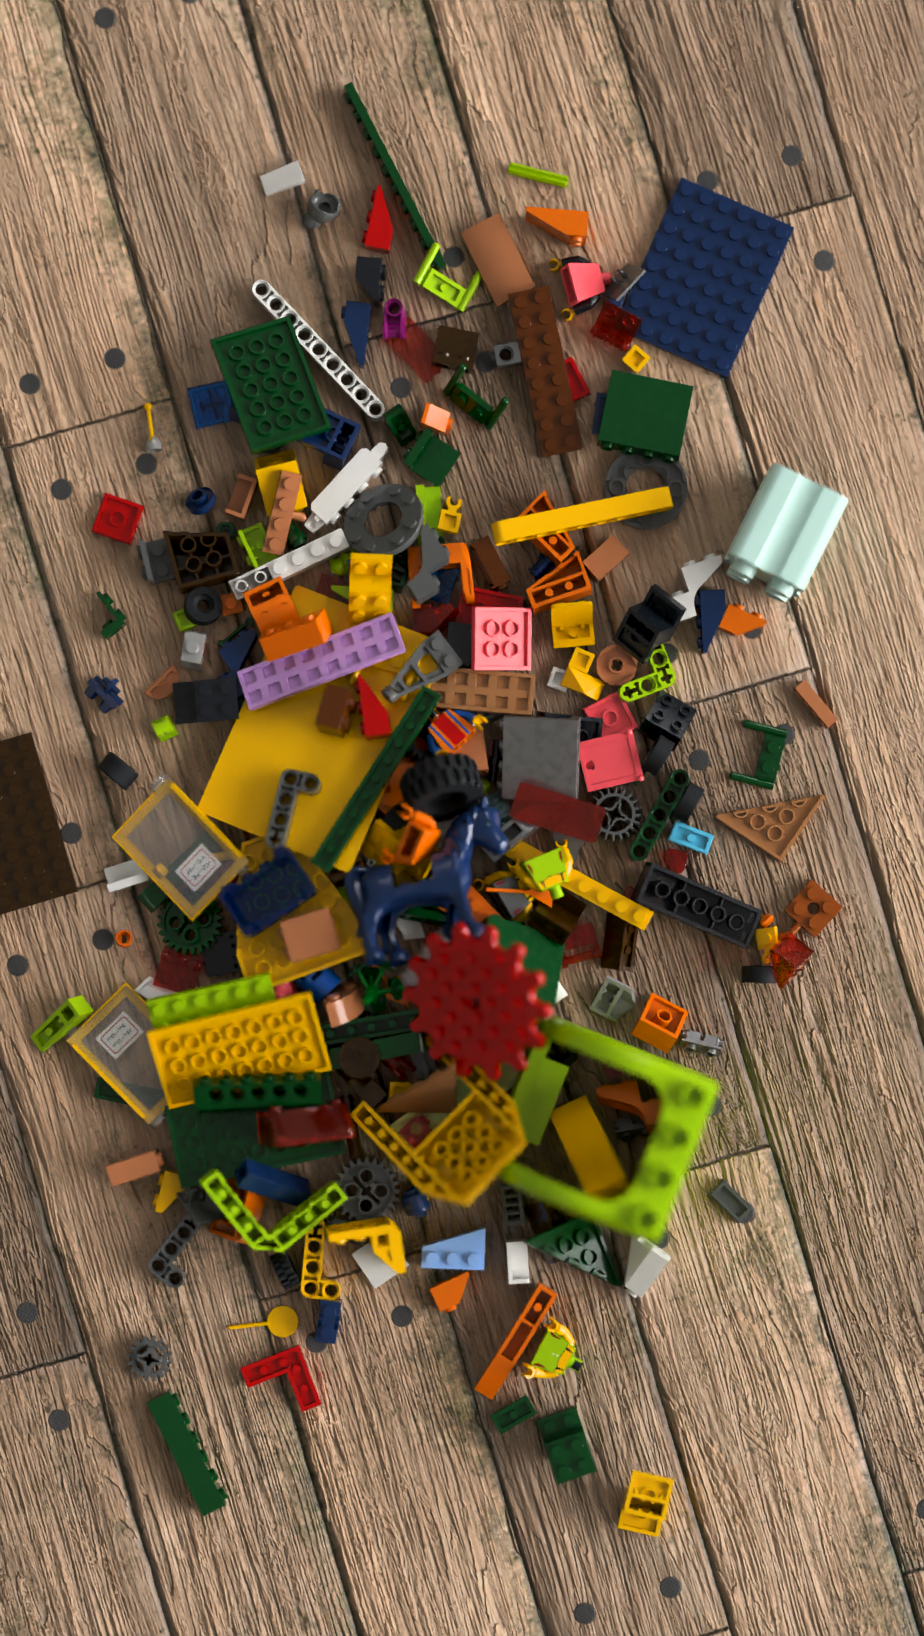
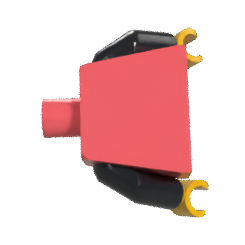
[549,255,611,322]

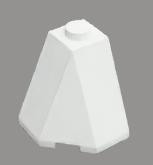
[623,1235,671,1298]

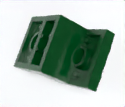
[536,1406,597,1485]

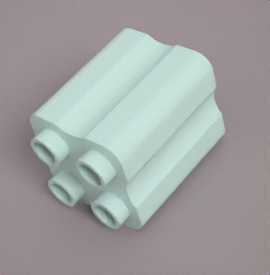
[723,463,849,603]

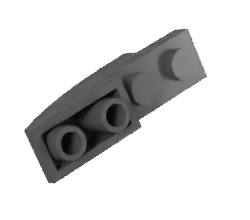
[480,800,556,864]

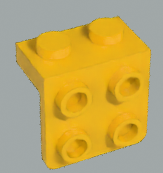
[551,601,595,648]

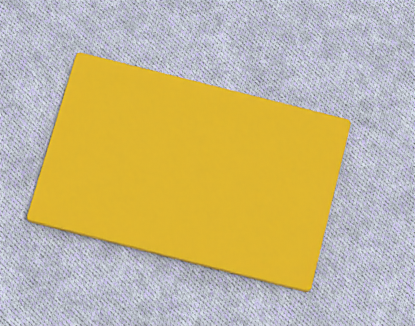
[198,585,438,872]

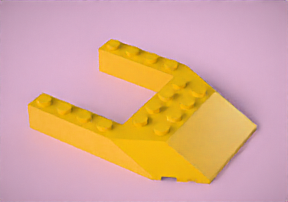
[349,1034,527,1206]

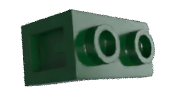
[96,591,127,640]

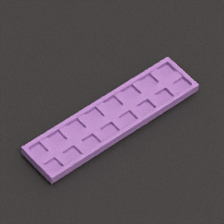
[237,612,406,711]

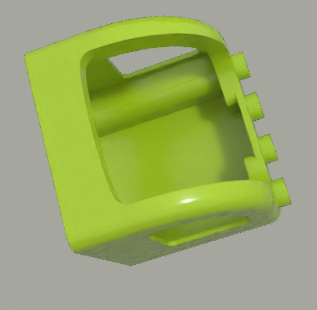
[496,1015,719,1245]

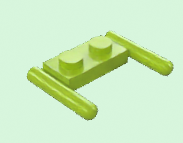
[413,242,482,313]

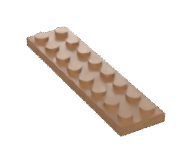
[430,668,536,717]

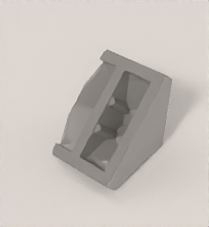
[589,976,636,1022]

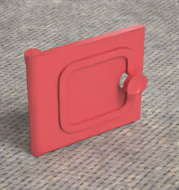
[580,729,644,792]

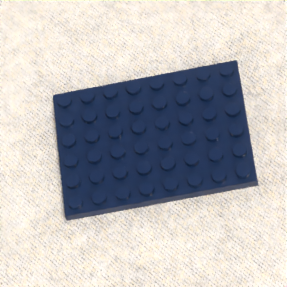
[614,177,794,379]

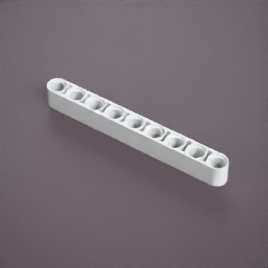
[252,280,385,421]

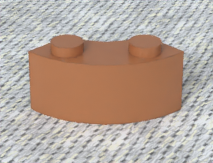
[322,982,365,1028]

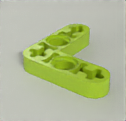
[618,644,676,703]

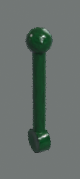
[217,618,253,648]

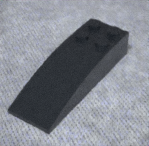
[630,862,763,949]

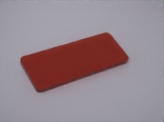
[509,782,606,843]

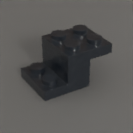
[612,584,686,664]
[172,677,239,724]

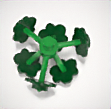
[346,960,404,1015]

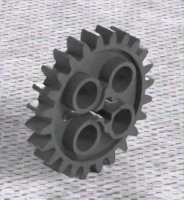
[334,1156,400,1221]

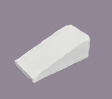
[260,161,305,196]

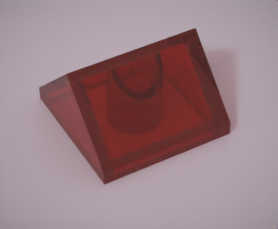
[769,933,814,989]

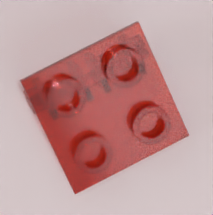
[590,301,643,352]
[153,945,204,992]

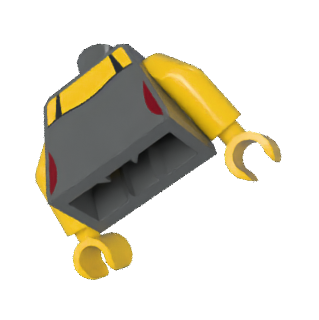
[473,871,535,923]

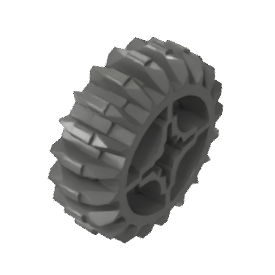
[586,786,642,842]

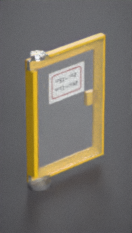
[111,773,251,921]
[66,982,168,1130]

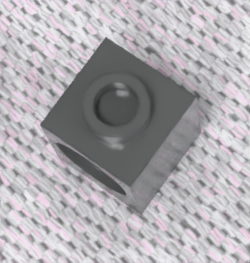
[490,341,522,370]

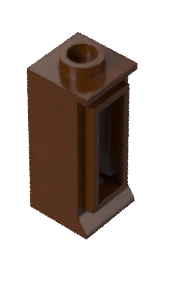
[469,535,511,592]

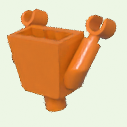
[379,803,441,866]

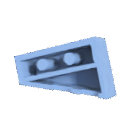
[421,1226,486,1270]

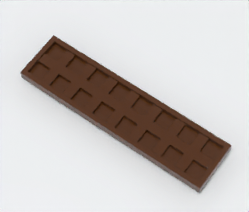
[508,285,583,458]

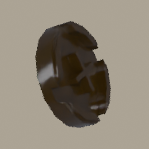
[338,1036,381,1079]

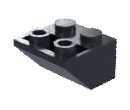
[355,256,386,308]

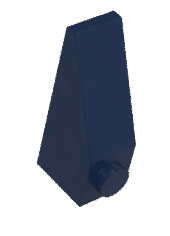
[341,301,372,369]

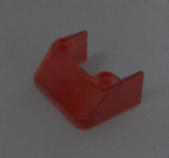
[256,1099,356,1147]

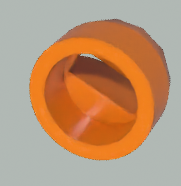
[116,930,133,948]

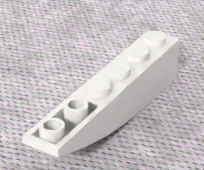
[228,528,351,601]

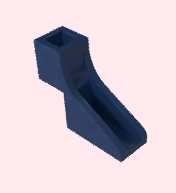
[217,628,258,702]

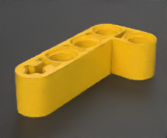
[301,1219,341,1300]

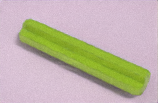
[508,162,568,188]

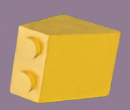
[254,449,308,517]

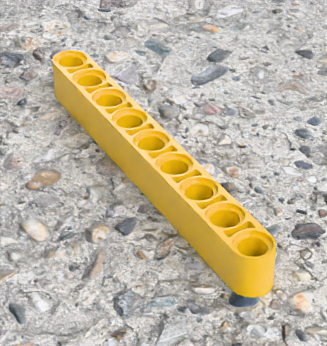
[491,486,674,546]

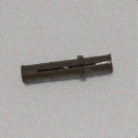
[339,1095,363,1159]

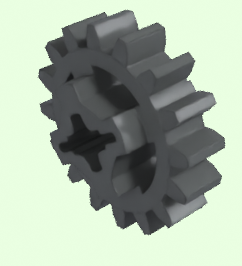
[127,1335,173,1382]

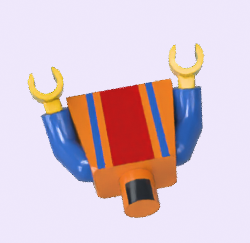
[426,709,488,756]

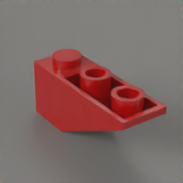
[362,185,394,254]
[355,675,392,740]

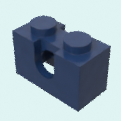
[315,1299,342,1344]

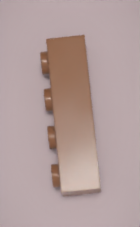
[794,680,838,728]

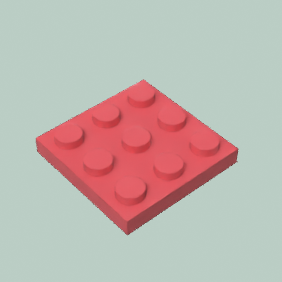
[471,607,532,670]

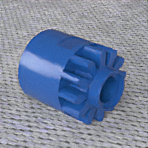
[293,967,342,1005]

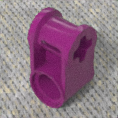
[383,298,406,340]

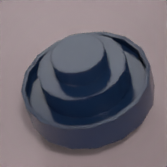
[185,487,216,515]

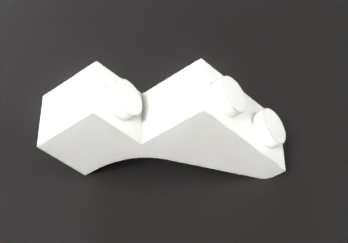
[671,553,722,623]

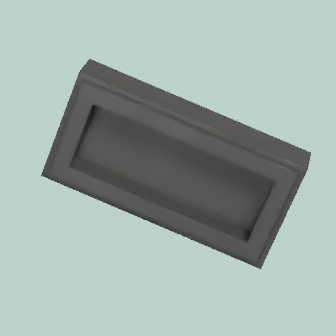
[709,1179,753,1223]

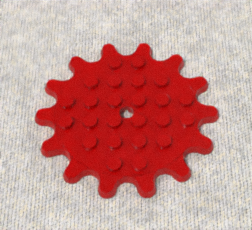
[403,922,552,1081]

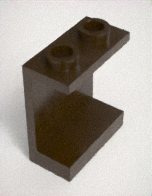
[527,890,587,946]

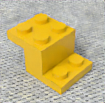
[348,553,393,622]
[361,818,439,881]
[617,1469,674,1537]

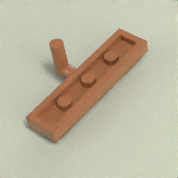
[262,470,306,556]

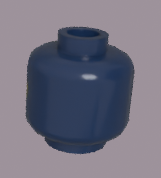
[400,1186,431,1219]

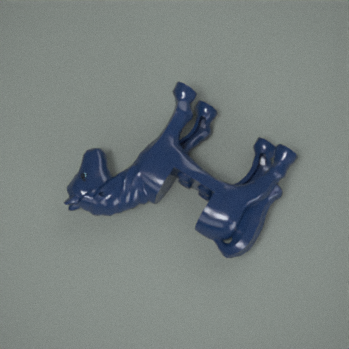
[345,796,509,967]

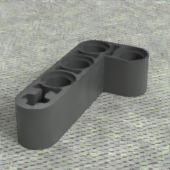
[266,769,322,852]
[149,1212,202,1288]

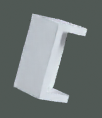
[506,1239,530,1284]

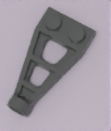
[381,630,463,704]

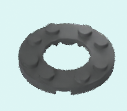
[604,454,687,530]
[344,484,424,555]

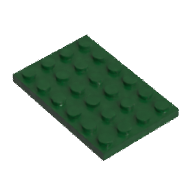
[210,316,331,454]

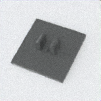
[601,263,646,302]

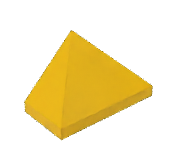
[560,666,605,701]

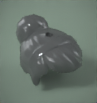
[304,189,341,230]

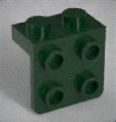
[403,427,460,487]

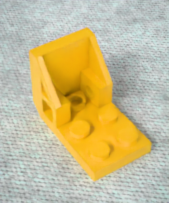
[325,1216,406,1274]

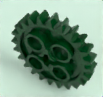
[157,888,225,956]

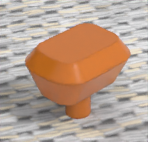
[759,913,774,928]

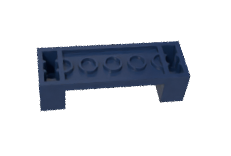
[229,403,361,471]

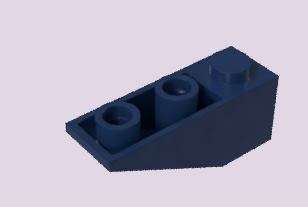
[695,589,726,654]

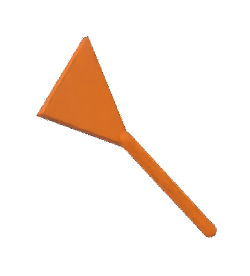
[485,887,553,908]

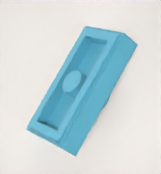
[668,821,714,855]

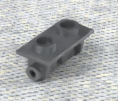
[678,1029,723,1057]

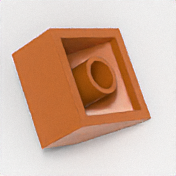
[631,993,689,1054]

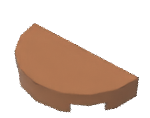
[144,664,179,700]

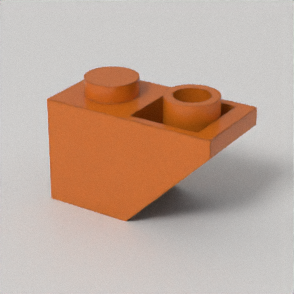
[717,603,767,637]

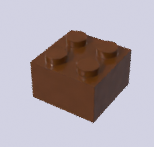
[315,684,357,738]

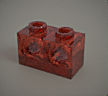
[399,1113,434,1149]

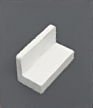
[104,860,151,893]

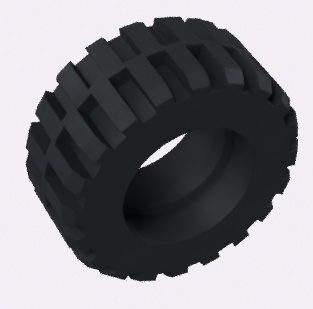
[400,753,484,822]

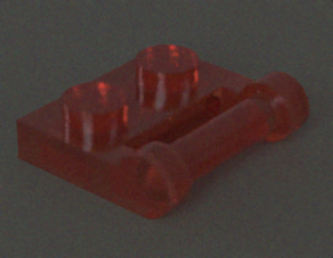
[562,922,602,969]

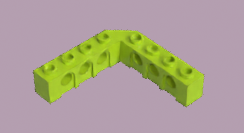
[198,1167,348,1252]

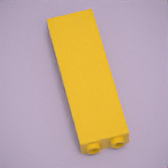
[550,1095,630,1199]

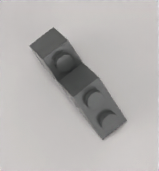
[406,524,450,606]

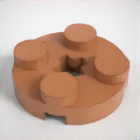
[596,645,637,686]

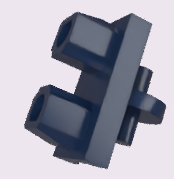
[84,675,124,714]

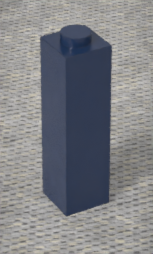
[234,1159,311,1207]

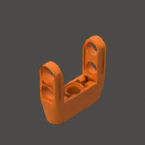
[407,542,475,609]

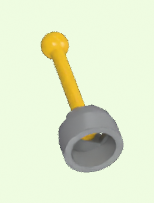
[144,403,162,453]

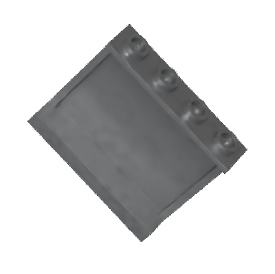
[498,714,581,802]

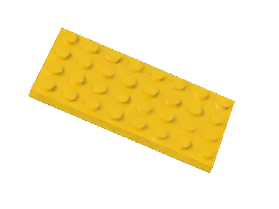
[146,991,332,1109]

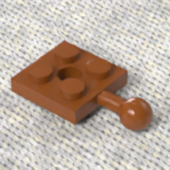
[778,879,842,948]

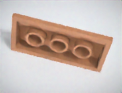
[460,213,535,308]

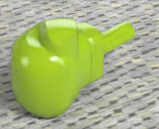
[330,548,355,576]

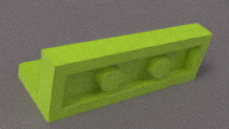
[415,485,443,546]

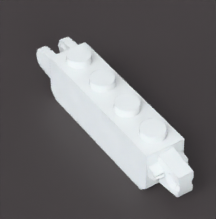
[304,442,388,534]

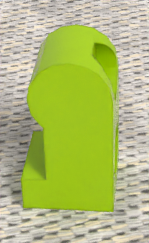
[151,715,179,743]

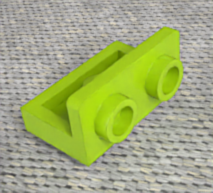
[236,522,278,569]

